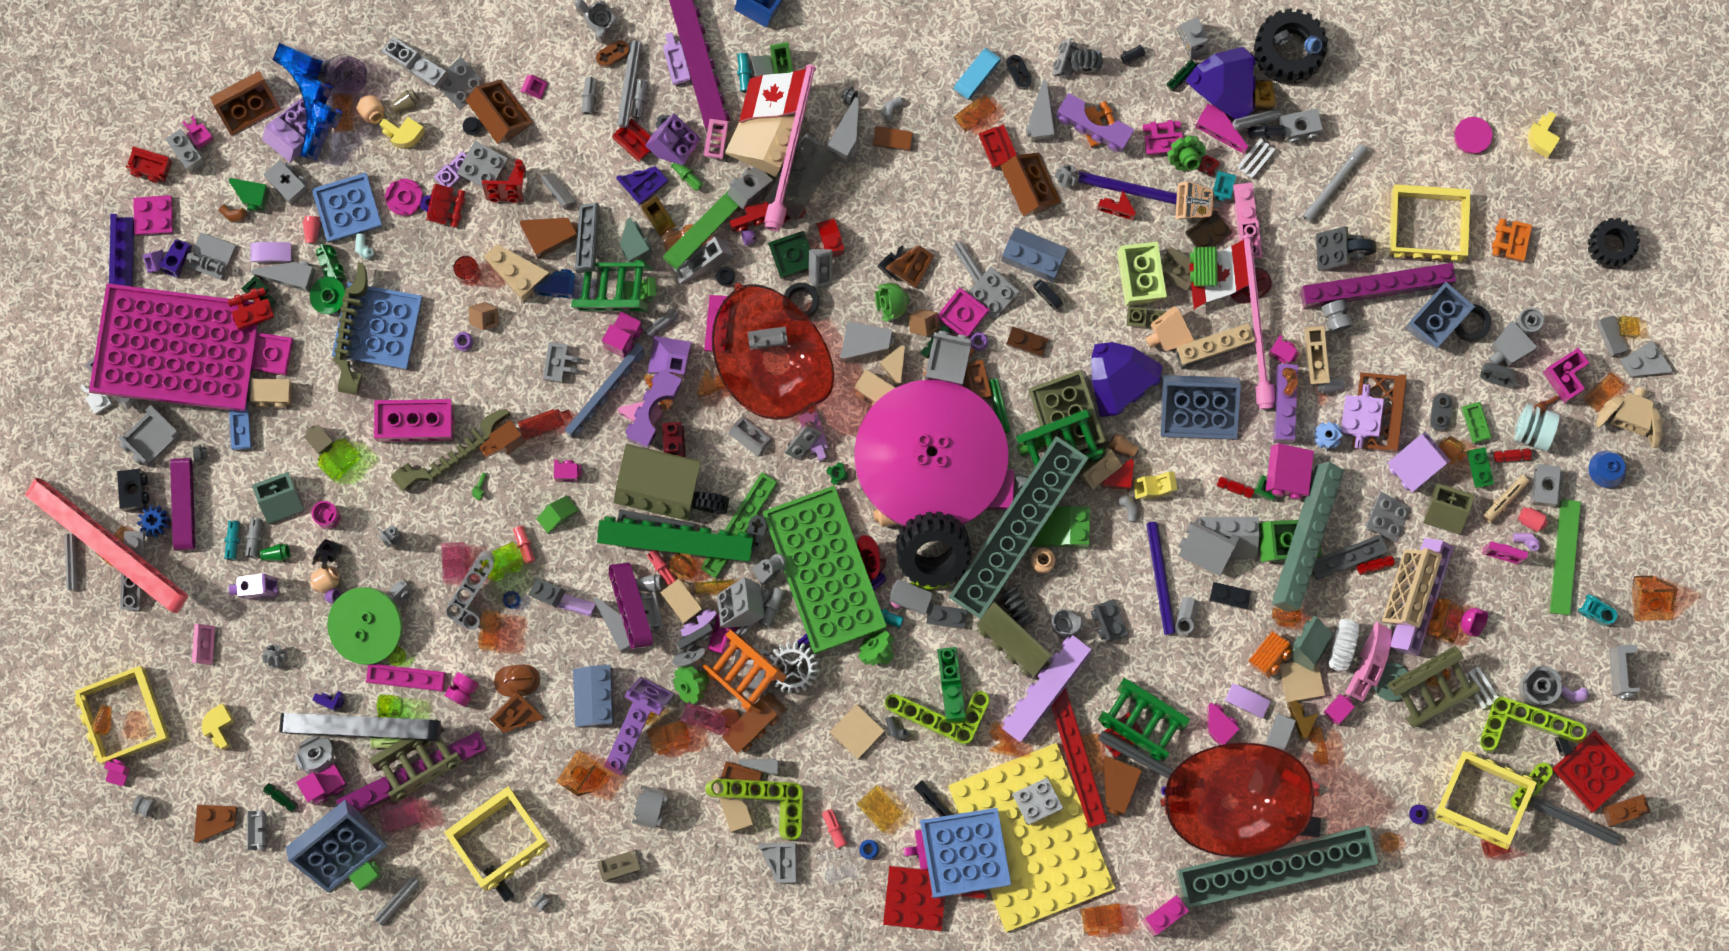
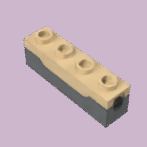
[1174,323,1255,369]

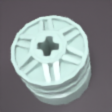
[1514,404,1560,452]

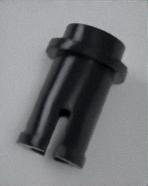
[1120,45,1145,65]

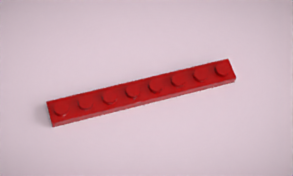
[1051,687,1108,828]

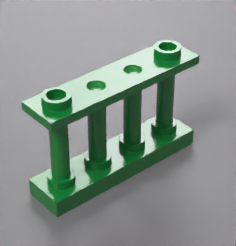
[571,260,653,312]
[1016,408,1106,467]
[1098,677,1190,762]

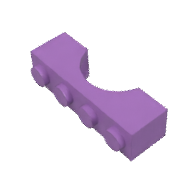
[1056,93,1134,153]
[1273,364,1298,444]
[625,369,683,449]

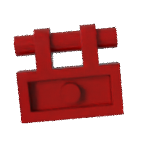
[426,184,466,228]
[227,287,275,331]

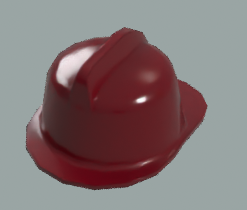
[1230,267,1272,304]
[857,535,886,580]

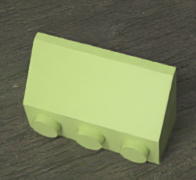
[1117,242,1167,307]

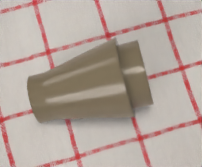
[390,89,419,113]

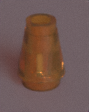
[91,705,112,735]

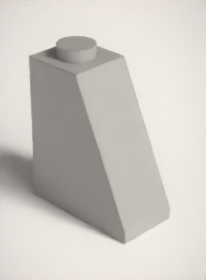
[840,321,895,362]

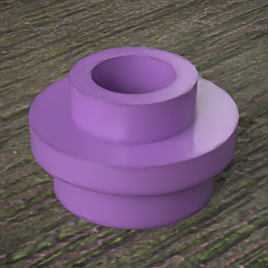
[454,332,473,351]
[970,332,988,352]

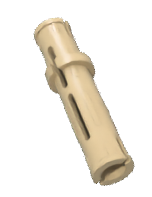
[1482,475,1530,524]

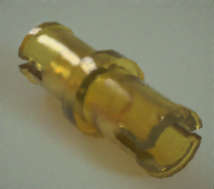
[695,579,734,594]

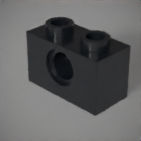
[117,469,149,512]

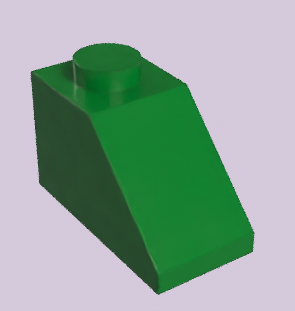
[228,178,269,212]

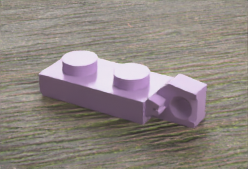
[663,32,691,86]
[797,408,828,462]

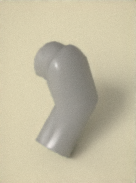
[881,96,903,121]
[1119,495,1138,522]

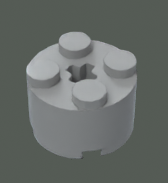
[1518,666,1562,707]
[632,785,668,829]

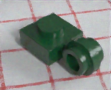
[241,276,277,309]

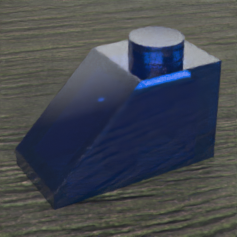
[534,269,576,299]

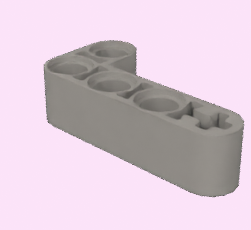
[446,551,495,630]

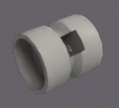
[1322,300,1353,333]
[1515,308,1544,337]

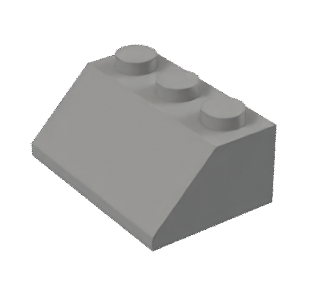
[1199,517,1259,559]

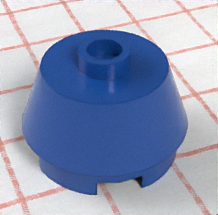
[1588,450,1627,488]

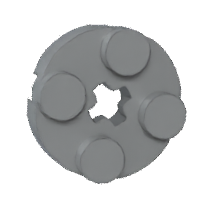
[295,736,335,775]

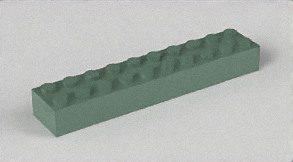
[948,436,1089,619]
[1176,825,1379,909]

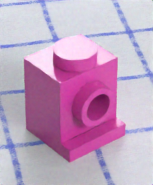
[1268,335,1300,364]
[554,460,582,482]

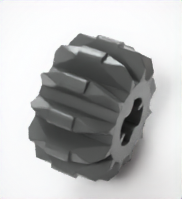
[1071,48,1103,73]

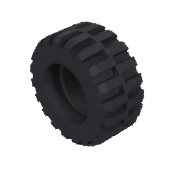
[1254,8,1328,84]
[896,511,972,587]

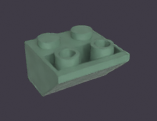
[620,218,653,263]
[252,472,305,524]
[1292,616,1333,672]

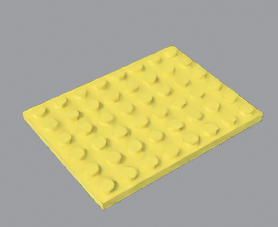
[948,743,1115,932]

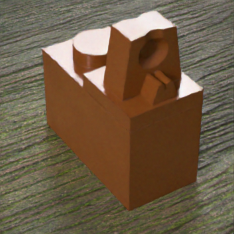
[479,420,525,458]
[1601,794,1651,827]

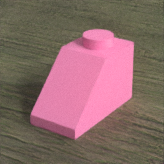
[618,402,663,428]

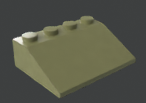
[1028,369,1110,453]
[614,443,701,521]
[976,602,1052,679]

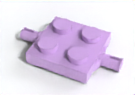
[1341,384,1385,449]

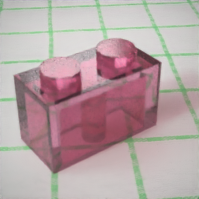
[441,542,472,584]
[378,797,424,834]

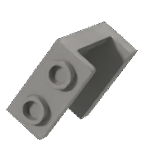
[925,331,972,386]
[118,405,181,466]
[1178,518,1239,576]
[1609,645,1641,699]

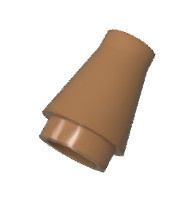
[1108,433,1138,457]

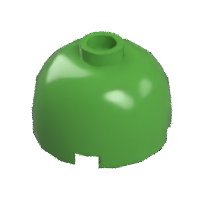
[875,283,909,322]

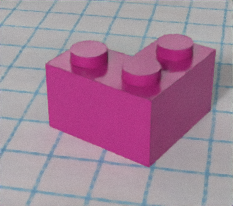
[602,312,643,358]
[1542,347,1589,404]
[296,764,348,806]

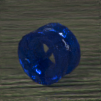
[503,591,521,609]

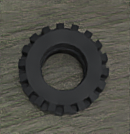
[1588,217,1640,269]

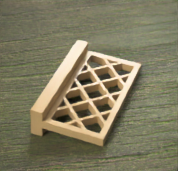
[1381,548,1442,628]

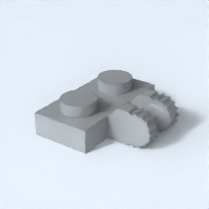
[543,342,581,383]

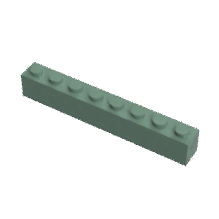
[1272,462,1344,612]

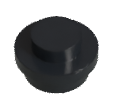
[462,117,482,136]
[716,267,735,286]

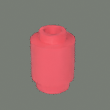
[1517,506,1548,532]

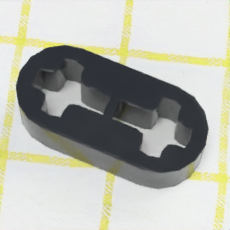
[1006,55,1032,89]
[1032,279,1064,312]

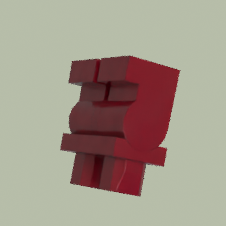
[662,422,686,458]

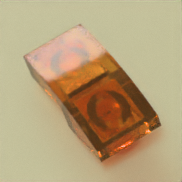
[954,95,997,132]

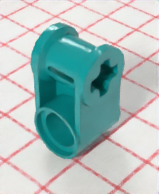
[1577,594,1617,627]

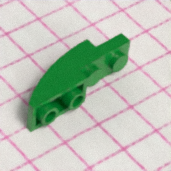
[937,647,966,723]

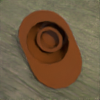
[494,664,540,697]

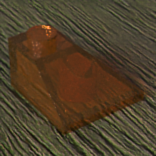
[1632,575,1678,621]
[556,750,613,797]

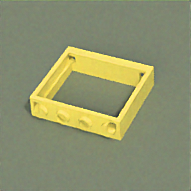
[1389,184,1471,262]
[74,666,170,765]
[1434,751,1536,850]
[444,786,550,892]

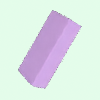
[557,594,596,617]

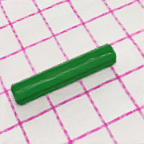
[989,379,1011,434]

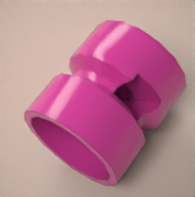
[311,501,341,529]
[444,672,479,708]

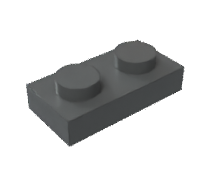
[528,578,566,608]
[926,604,967,629]
[676,623,716,651]

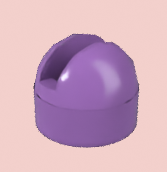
[741,230,756,246]
[324,588,341,604]

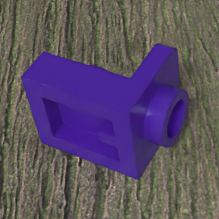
[312,691,345,712]

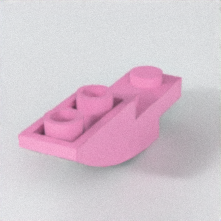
[1233,182,1263,259]
[1345,622,1392,702]

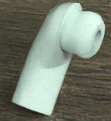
[355,234,374,259]

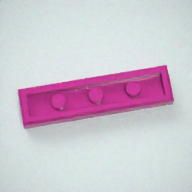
[366,664,446,692]

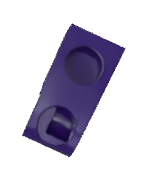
[160,239,192,279]

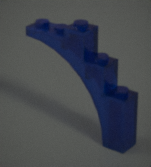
[272,43,343,161]

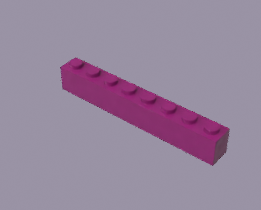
[669,0,730,133]
[1300,263,1456,309]
[336,731,489,813]

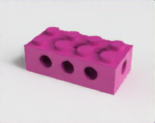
[374,399,454,442]

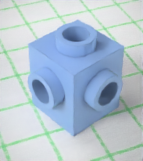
[1314,421,1342,451]

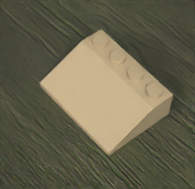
[725,105,808,177]

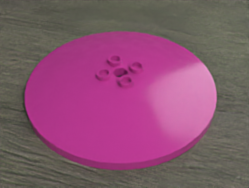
[854,380,1008,526]

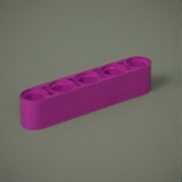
[170,457,196,551]
[608,562,653,649]

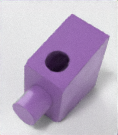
[229,573,278,599]

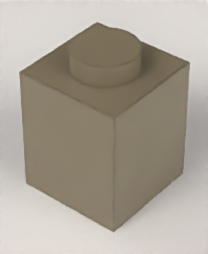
[303,424,336,457]

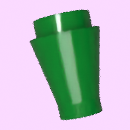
[260,543,290,562]

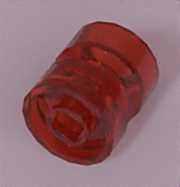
[453,256,481,286]

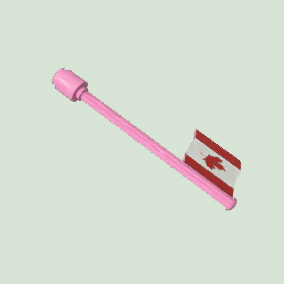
[739,64,816,231]
[1189,234,1276,409]

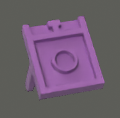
[604,676,675,776]

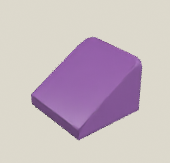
[143,249,163,273]

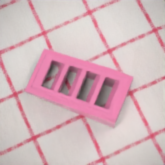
[703,119,729,159]

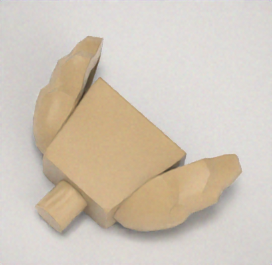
[1595,387,1663,448]

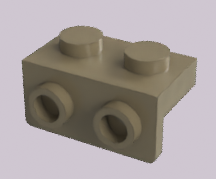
[1161,247,1191,291]

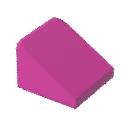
[520,74,548,100]

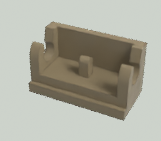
[598,850,641,882]

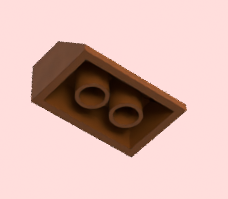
[210,71,281,136]
[465,79,533,144]
[1001,152,1062,216]

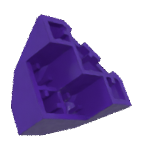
[1186,47,1256,119]
[1091,342,1164,417]

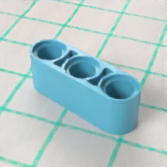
[953,47,1001,100]

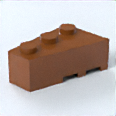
[722,693,787,754]

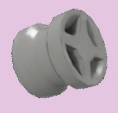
[132,795,155,818]

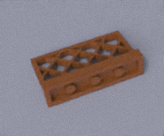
[1352,372,1407,454]

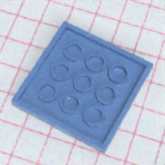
[332,282,423,370]
[920,808,1011,899]

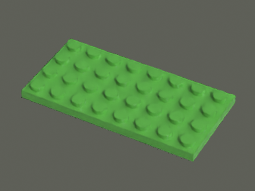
[762,485,887,654]

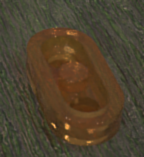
[1309,726,1328,766]

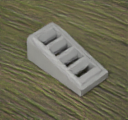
[739,759,778,776]

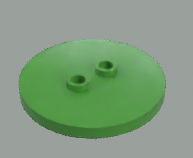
[327,587,403,664]

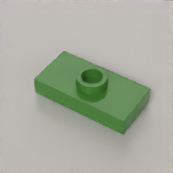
[1461,402,1492,444]

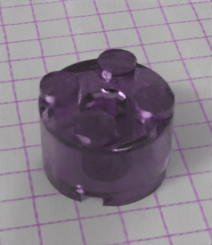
[325,54,367,94]

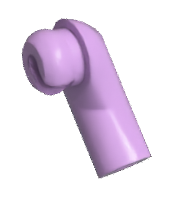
[1513,533,1540,552]
[1561,686,1589,703]

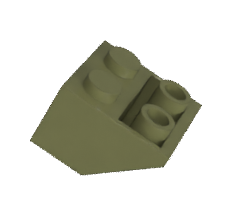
[1423,483,1475,535]

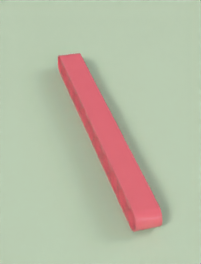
[25,478,189,613]

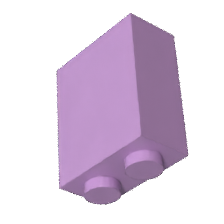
[1388,432,1450,492]

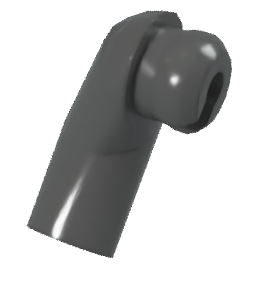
[885,716,909,741]

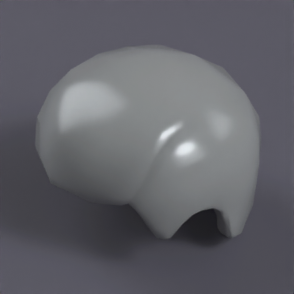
[1051,609,1082,638]

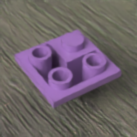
[645,113,701,165]
[648,336,692,379]

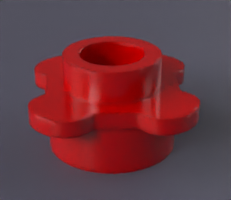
[1197,155,1219,177]

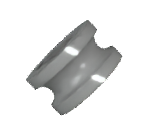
[532,893,551,912]

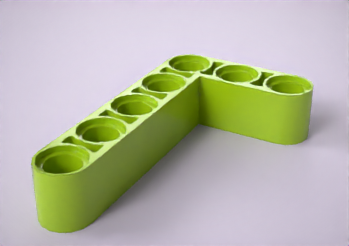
[885,691,989,745]
[1480,697,1587,754]
[705,779,803,841]

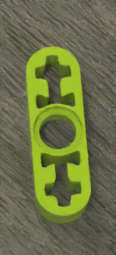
[1510,762,1553,811]

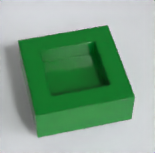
[1254,475,1275,501]

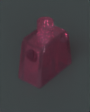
[680,703,727,735]

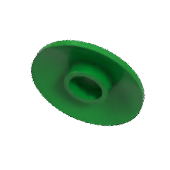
[309,277,345,315]

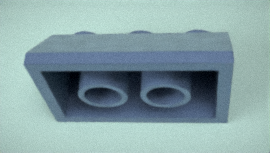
[1001,227,1068,283]
[1406,282,1475,349]
[573,665,614,727]

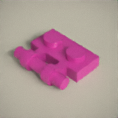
[1142,120,1183,156]

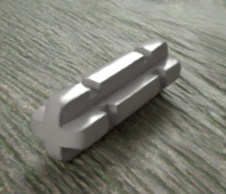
[645,309,679,338]

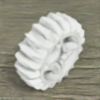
[1328,619,1359,672]
[769,641,819,694]

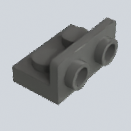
[1091,599,1128,643]

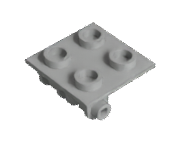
[438,56,486,110]
[457,141,508,188]
[186,232,236,280]
[968,266,1019,319]
[1365,491,1410,543]
[1012,778,1063,825]

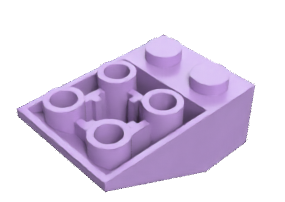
[262,97,331,163]

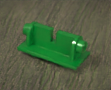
[316,244,346,279]
[1467,447,1494,488]

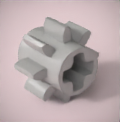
[1055,164,1080,188]
[262,644,287,668]

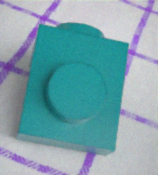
[1212,171,1236,201]

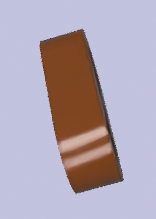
[596,40,629,68]

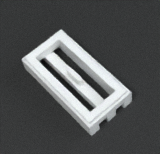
[1237,138,1275,179]
[1465,666,1498,710]

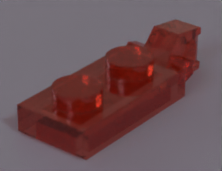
[518,409,573,441]

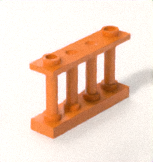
[702,630,787,714]

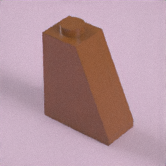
[519,218,578,258]
[1103,755,1142,817]

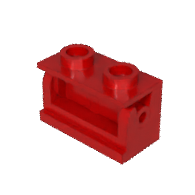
[126,146,172,183]

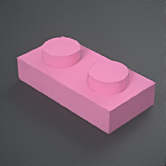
[192,624,215,665]

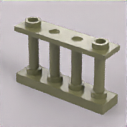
[1387,646,1481,728]
[369,718,463,802]

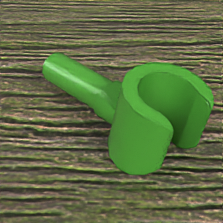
[472,472,487,500]

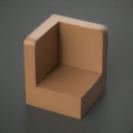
[469,302,498,330]
[908,309,939,337]

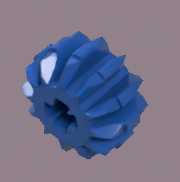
[137,505,171,538]

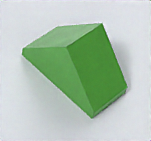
[770,42,793,74]
[536,496,578,534]

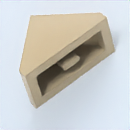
[880,345,905,386]

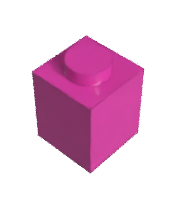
[1322,694,1355,725]

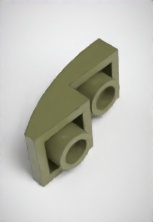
[1126,307,1167,330]

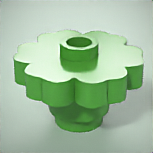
[1167,135,1206,171]
[858,630,894,666]
[673,666,709,705]

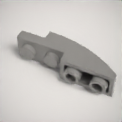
[382,37,449,89]
[120,531,147,610]

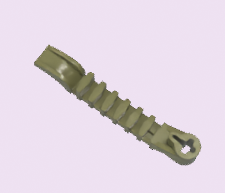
[333,262,368,396]
[391,409,511,492]

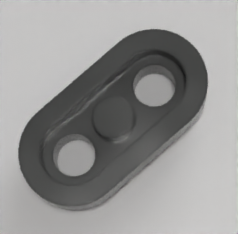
[1430,393,1452,431]

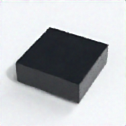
[1554,737,1572,756]

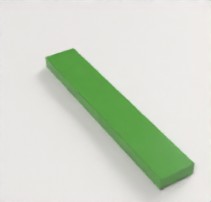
[663,190,740,270]
[700,472,778,579]
[1549,499,1581,616]

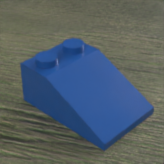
[734,0,784,28]

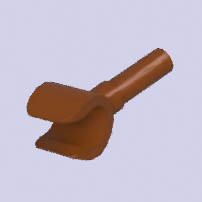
[1534,395,1559,414]

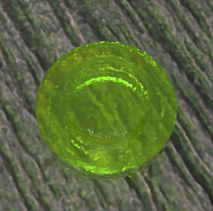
[387,647,407,666]

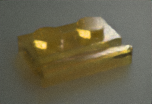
[856,785,903,833]

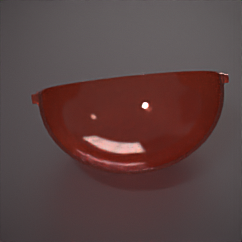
[712,282,834,420]
[1160,743,1319,857]

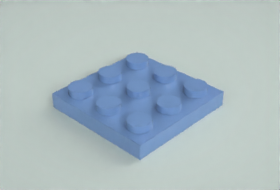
[312,172,383,243]

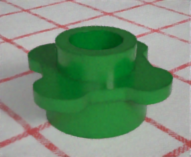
[826,462,849,485]

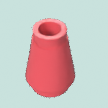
[302,216,321,244]

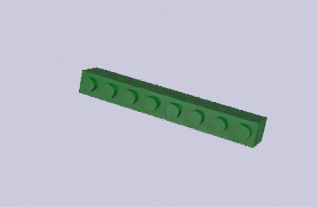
[597,516,754,561]

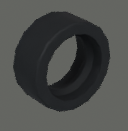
[783,283,819,320]
[1454,304,1492,342]

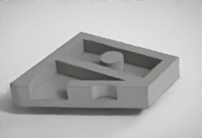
[1619,341,1673,377]
[758,843,797,883]

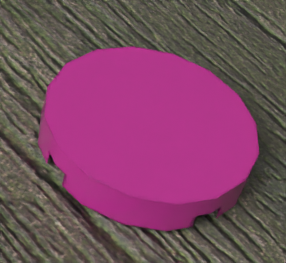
[1454,117,1492,154]
[385,178,423,216]

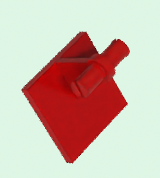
[482,159,526,203]

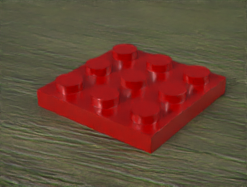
[1552,730,1635,813]
[883,865,945,931]

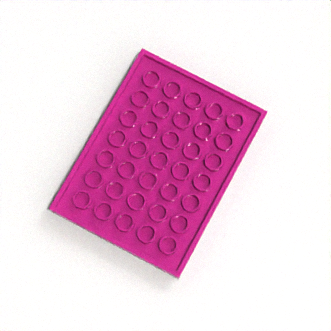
[89,283,258,412]

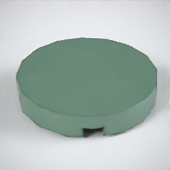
[1373,662,1410,702]

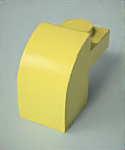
[1528,111,1560,158]
[379,117,426,149]
[1133,471,1177,499]
[202,703,235,750]

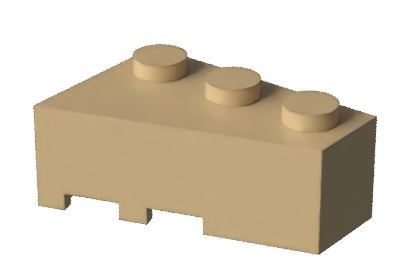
[483,244,551,302]

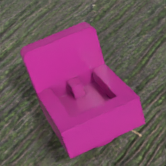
[104,759,130,786]

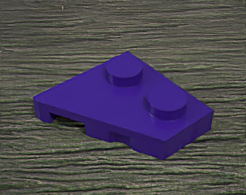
[616,166,668,206]

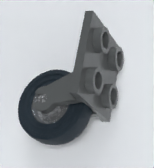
[1316,226,1377,271]

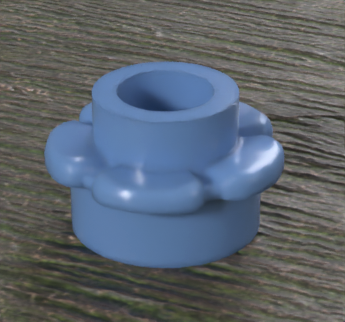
[1305,36,1322,54]

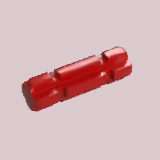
[1493,448,1532,463]
[1217,476,1254,498]
[1357,556,1395,575]

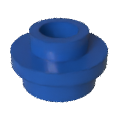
[859,840,879,859]

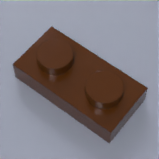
[1006,326,1048,358]

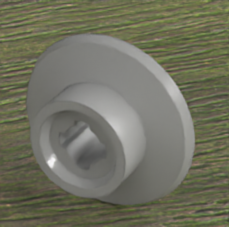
[672,646,705,669]

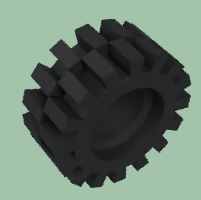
[693,491,729,514]

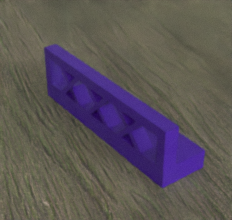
[109,214,134,287]

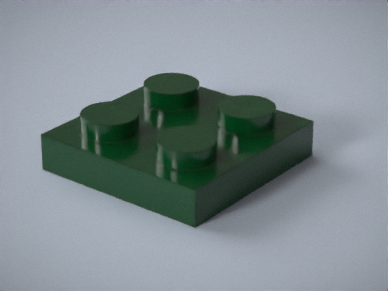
[768,231,811,279]

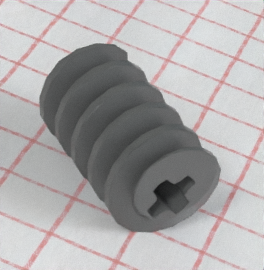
[1000,584,1036,627]

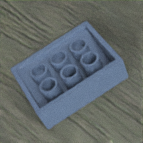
[1161,375,1241,439]
[286,800,387,893]

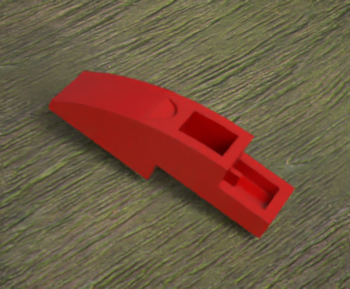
[730,202,806,233]

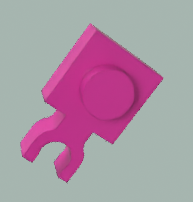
[182,115,214,150]

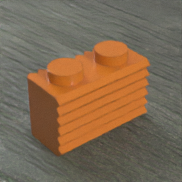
[1248,631,1293,678]

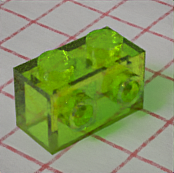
[482,541,525,582]

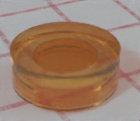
[1379,832,1399,852]

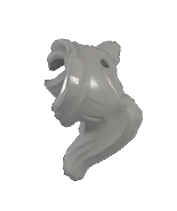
[575,0,619,43]

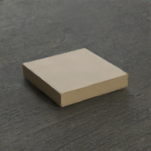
[1279,662,1325,703]
[830,704,885,759]

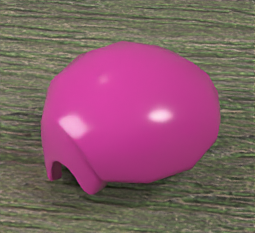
[1461,607,1488,637]

